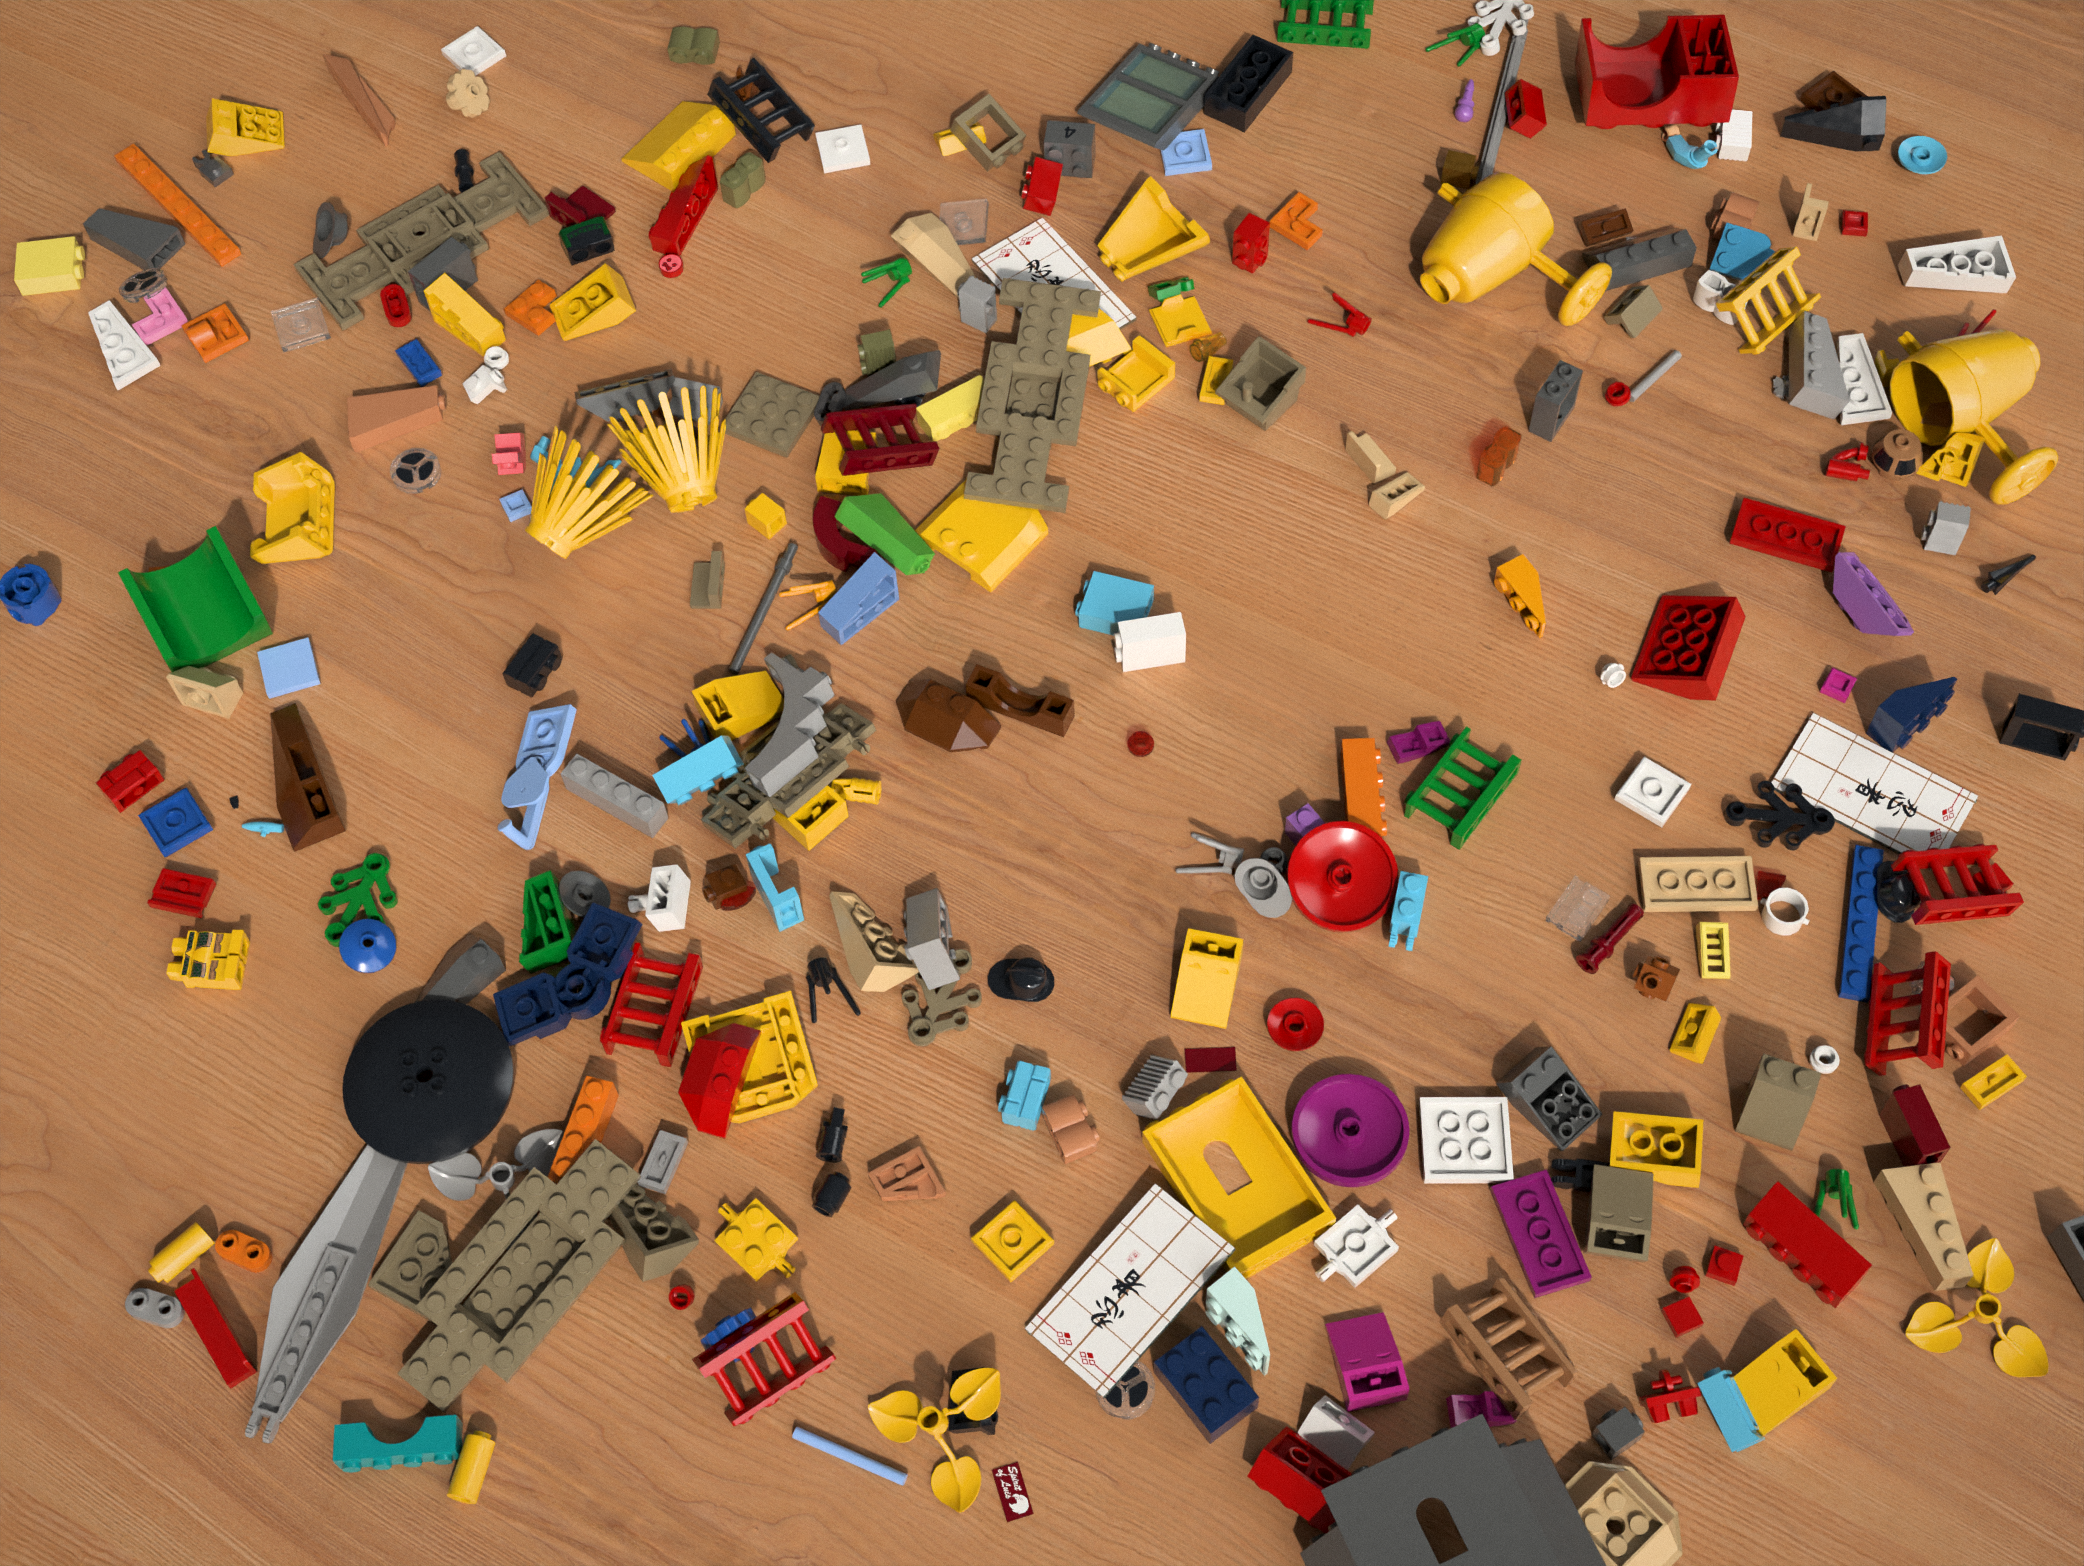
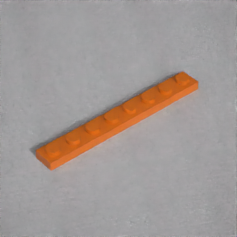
[114,143,241,267]

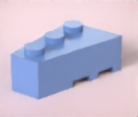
[818,552,899,645]

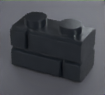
[502,633,562,698]

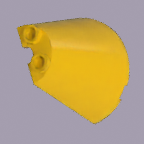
[1097,176,1210,282]

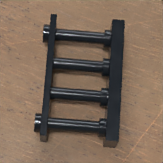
[707,58,815,163]

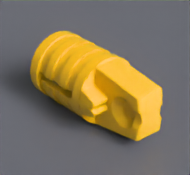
[831,777,882,805]

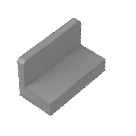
[669,377,723,424]

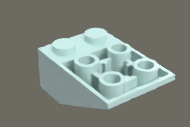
[1205,1267,1270,1376]

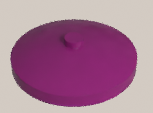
[1292,1074,1410,1187]

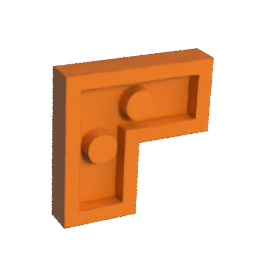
[1269,192,1323,250]
[504,280,557,336]

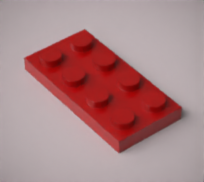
[1729,498,1846,573]

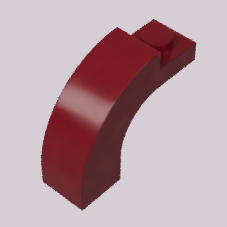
[813,496,876,572]

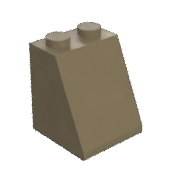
[1735,1053,1821,1151]

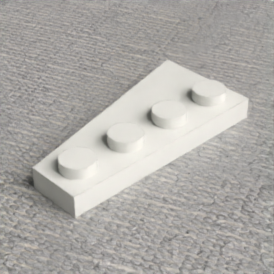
[88,300,160,390]
[1837,333,1892,425]

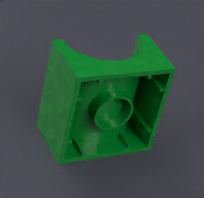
[118,526,273,672]

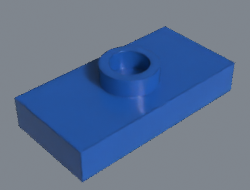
[395,339,442,387]

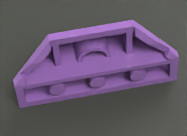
[1833,552,1914,636]

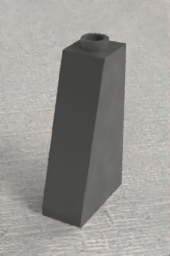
[83,208,185,272]

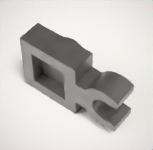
[192,150,234,187]

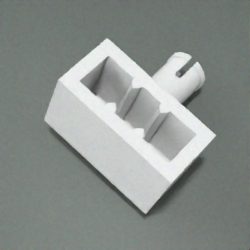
[628,865,691,932]

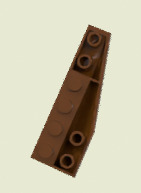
[270,703,346,852]

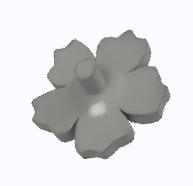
[1772,374,1789,400]

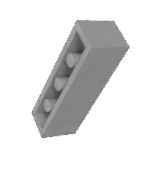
[560,754,668,838]

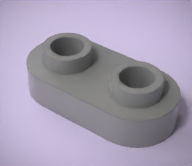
[125,1288,185,1328]

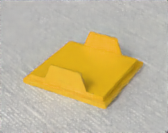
[1149,294,1212,347]

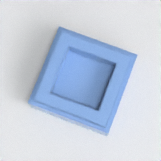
[499,489,532,522]

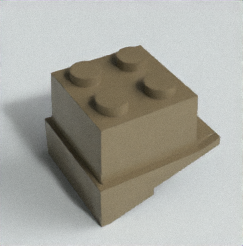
[1215,336,1306,431]

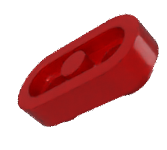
[380,284,412,327]

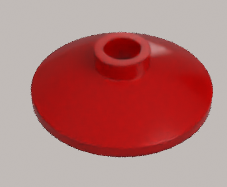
[1267,998,1324,1051]

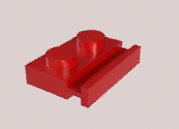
[147,868,216,918]

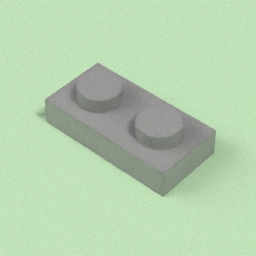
[638,1130,688,1194]

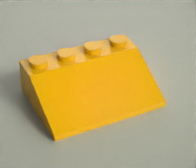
[621,101,736,191]

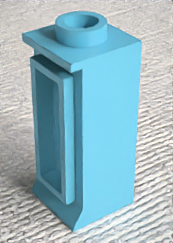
[1697,1367,1765,1452]

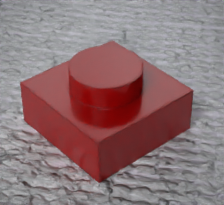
[1705,1246,1744,1286]

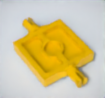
[714,1198,798,1282]

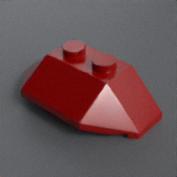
[678,1023,761,1139]

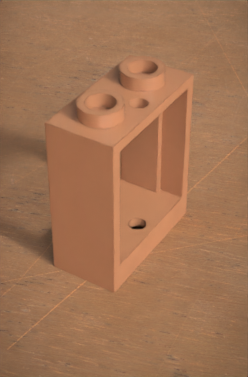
[1945,975,2020,1066]

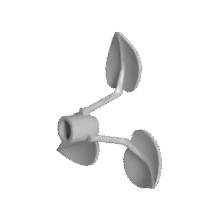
[428,1129,564,1250]

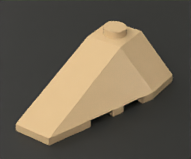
[891,213,976,299]
[829,891,919,992]

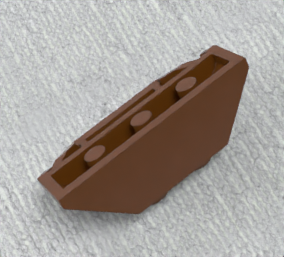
[896,679,1001,753]

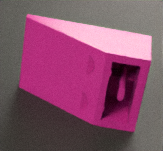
[1325,1312,1410,1412]

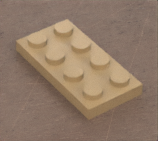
[1638,856,1758,912]

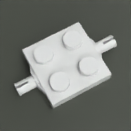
[1314,1205,1399,1288]

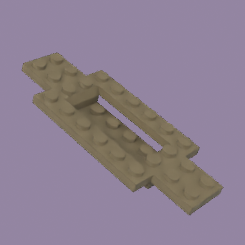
[397,1139,641,1413]

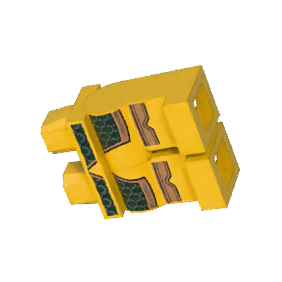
[167,930,250,990]

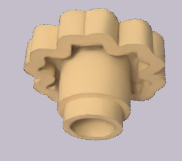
[446,69,490,118]

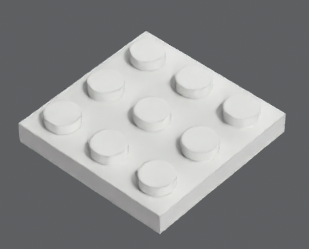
[1419,1097,1514,1183]

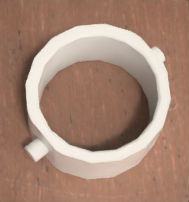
[1760,888,1810,936]

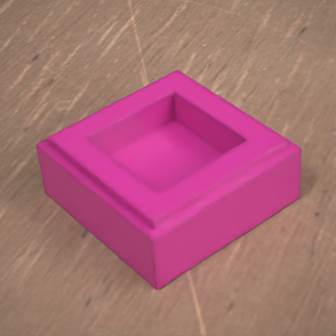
[1820,668,1857,703]

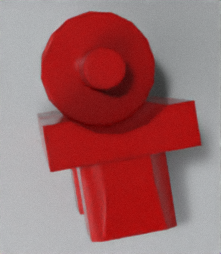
[1638,1369,1701,1423]

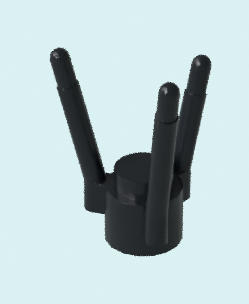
[806,957,861,1023]

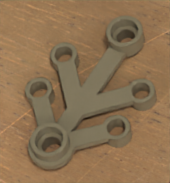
[902,949,982,1046]

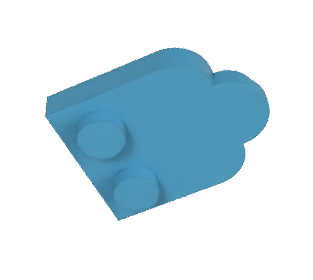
[1710,223,1775,281]

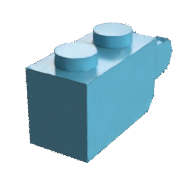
[1388,871,1428,951]

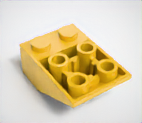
[206,98,285,156]
[692,671,784,741]
[773,785,849,851]
[1171,928,1244,1029]
[1734,1329,1837,1436]

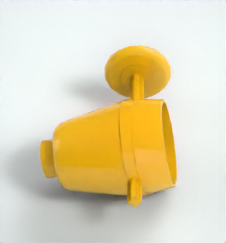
[1420,172,1612,327]
[1890,329,2058,505]

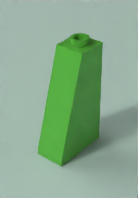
[834,493,935,575]

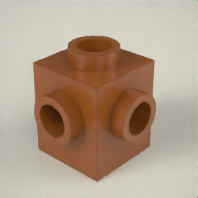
[1632,956,1680,1002]

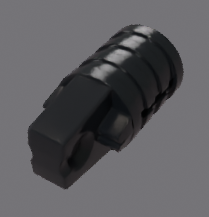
[816,1107,848,1163]

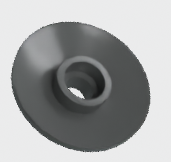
[558,871,611,918]

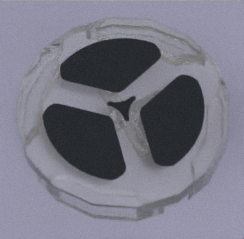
[119,268,168,303]
[390,448,442,494]
[1095,1360,1155,1420]

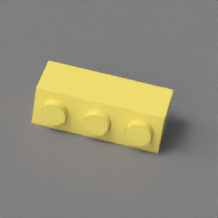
[916,375,984,442]

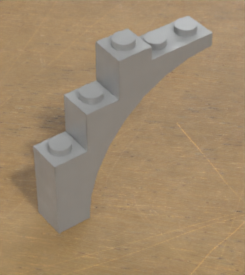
[745,652,835,797]

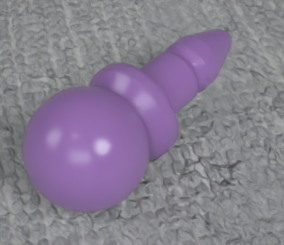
[1455,79,1475,122]

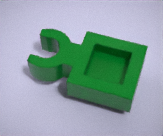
[1148,277,1195,302]

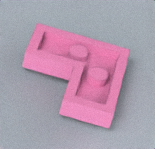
[132,287,188,346]

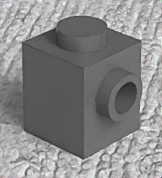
[1592,1407,1645,1460]

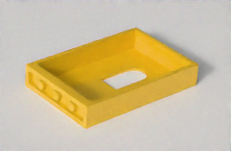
[1142,1076,1336,1279]

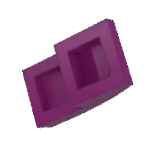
[1387,721,1450,764]

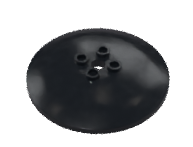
[342,999,515,1164]

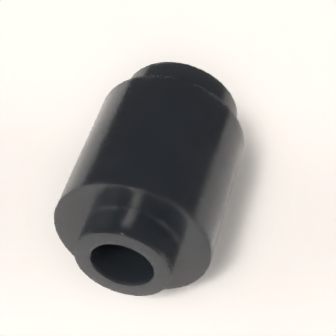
[812,1172,852,1218]

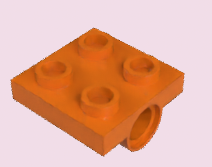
[181,303,249,363]

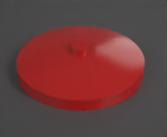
[1286,821,1399,933]

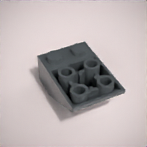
[1496,1046,1603,1151]

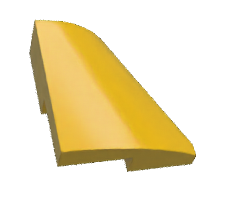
[1916,433,1985,487]

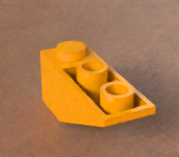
[1494,554,1546,638]

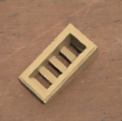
[1369,472,1425,519]

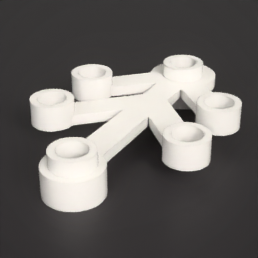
[1468,0,1534,56]

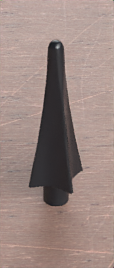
[1981,555,2036,595]

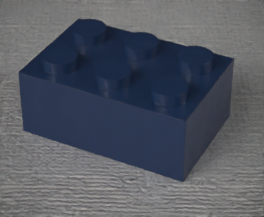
[1154,1326,1259,1444]

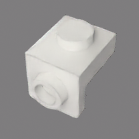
[462,365,507,404]

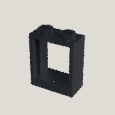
[2000,693,2084,761]

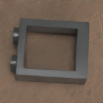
[1529,360,1583,442]

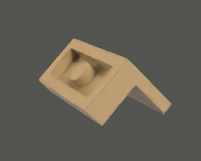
[1793,183,1829,241]
[1345,431,1396,485]

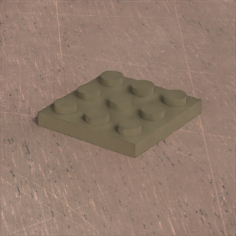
[720,372,820,458]

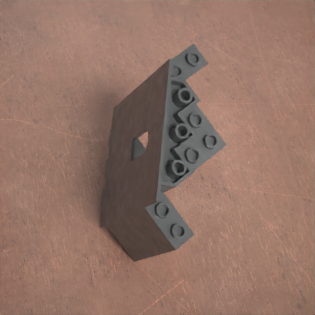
[1300,1414,1606,1566]

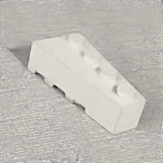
[1898,236,2016,293]

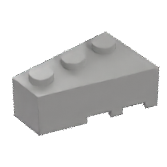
[904,888,960,990]

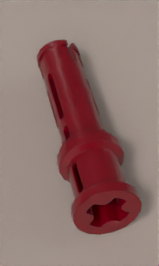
[1575,903,1644,974]

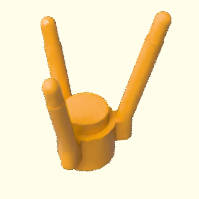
[779,580,837,631]

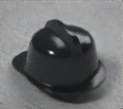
[1876,861,1921,923]
[988,957,1055,1002]

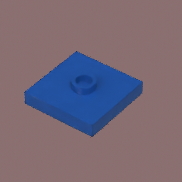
[138,788,213,858]

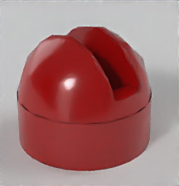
[669,1284,695,1310]

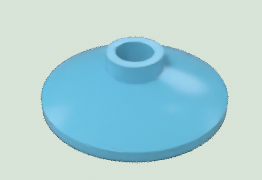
[1898,136,1947,174]

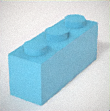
[652,735,744,806]

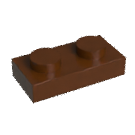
[1578,208,1634,247]

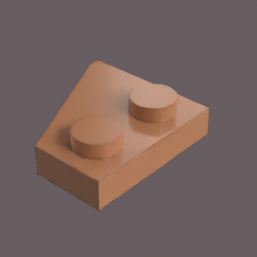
[868,1146,946,1201]

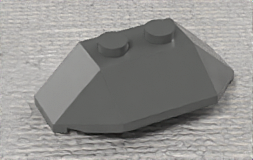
[574,368,675,422]

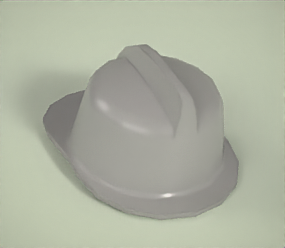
[1235,858,1292,918]

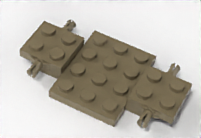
[701,703,876,849]

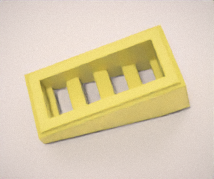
[1696,922,1730,979]

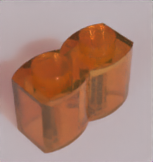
[1476,426,1521,487]

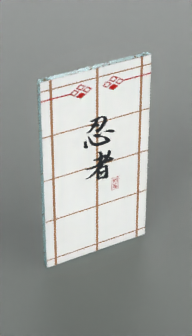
[972,218,1136,330]
[1771,713,1978,871]
[1025,1184,1235,1398]

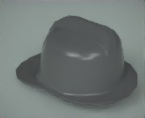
[313,202,348,259]

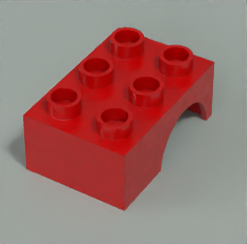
[1575,14,1739,129]

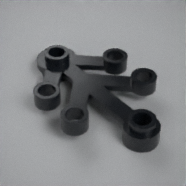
[1724,781,1835,851]

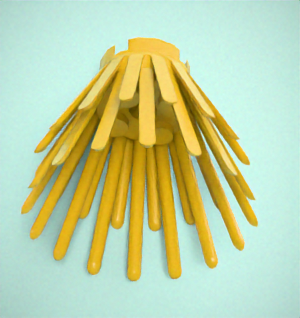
[607,386,726,513]
[525,425,654,559]

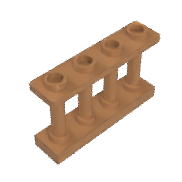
[1440,1277,1578,1420]

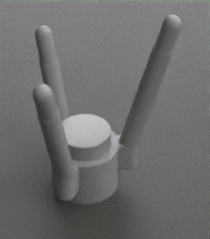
[1175,833,1244,874]

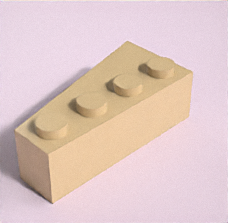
[1873,1162,1974,1291]

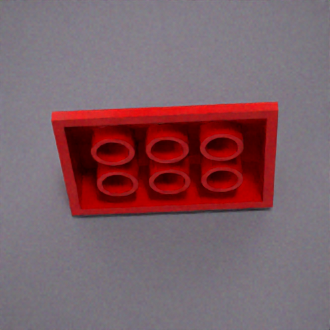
[1631,595,1746,701]

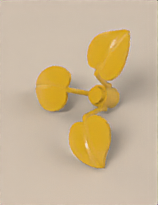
[1905,1238,2048,1377]
[868,1368,1001,1513]

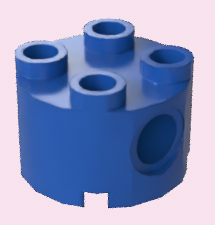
[0,564,62,626]

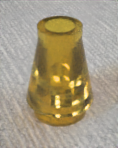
[1190,332,1227,362]

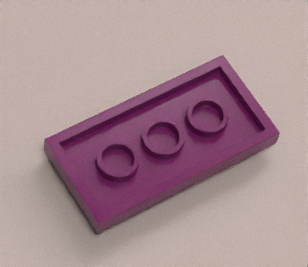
[1490,1170,1592,1298]

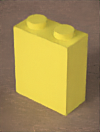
[14,236,85,296]

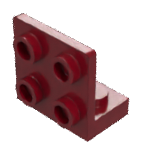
[544,186,616,228]

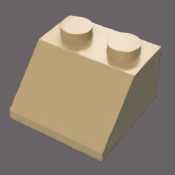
[166,666,243,719]

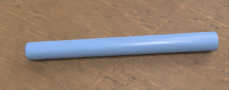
[792,1427,908,1486]

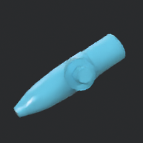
[242,821,284,837]

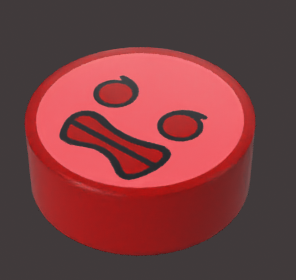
[659,254,684,278]

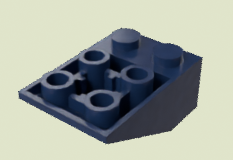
[1866,677,1957,753]

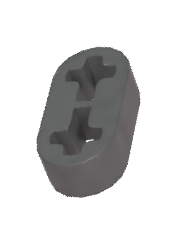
[814,382,847,426]

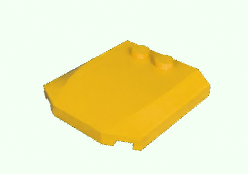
[915,479,1048,593]
[681,991,818,1124]

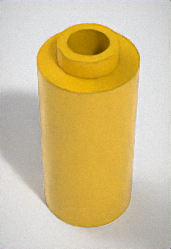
[147,1222,215,1283]
[447,1431,496,1504]

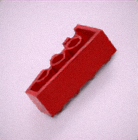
[649,155,718,256]

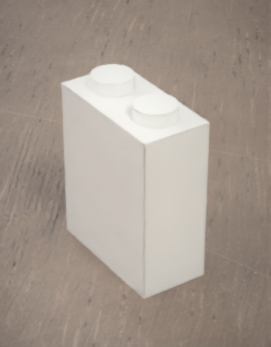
[1114,612,1186,672]

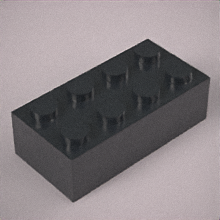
[1204,35,1293,133]

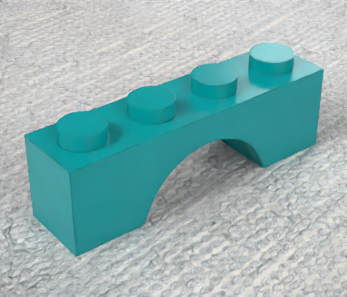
[333,1415,463,1473]

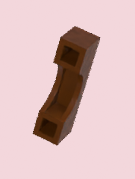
[965,664,1075,737]

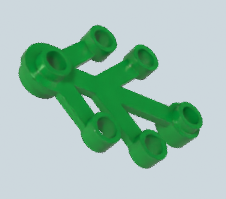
[318,853,398,947]

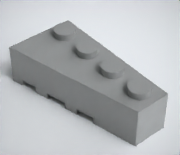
[1789,311,1850,419]

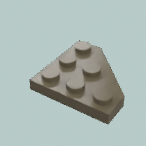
[368,1210,452,1324]

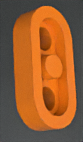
[215,1230,273,1273]

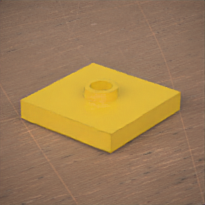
[971,1200,1054,1283]

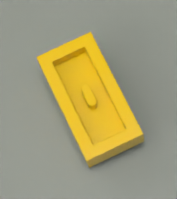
[1199,356,1234,405]
[1960,1054,2027,1110]

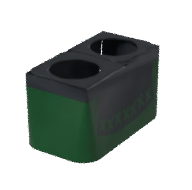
[558,216,615,266]

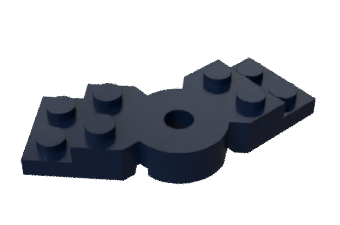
[493,903,643,1047]

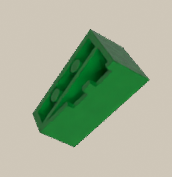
[519,870,576,974]

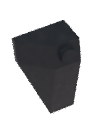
[1779,96,1886,152]

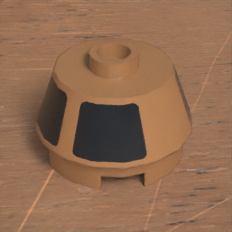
[1872,429,1923,481]

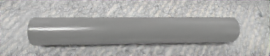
[1629,350,1682,402]

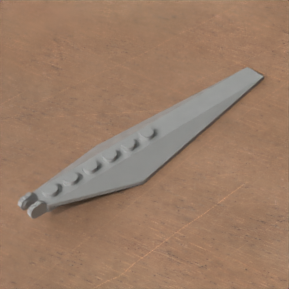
[245,1145,408,1444]

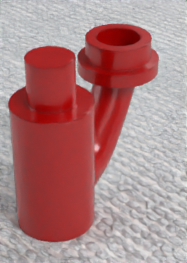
[1825,442,1870,482]

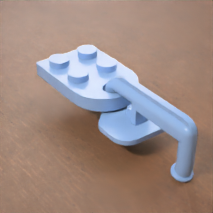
[497,704,577,850]

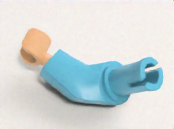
[1662,124,1718,169]

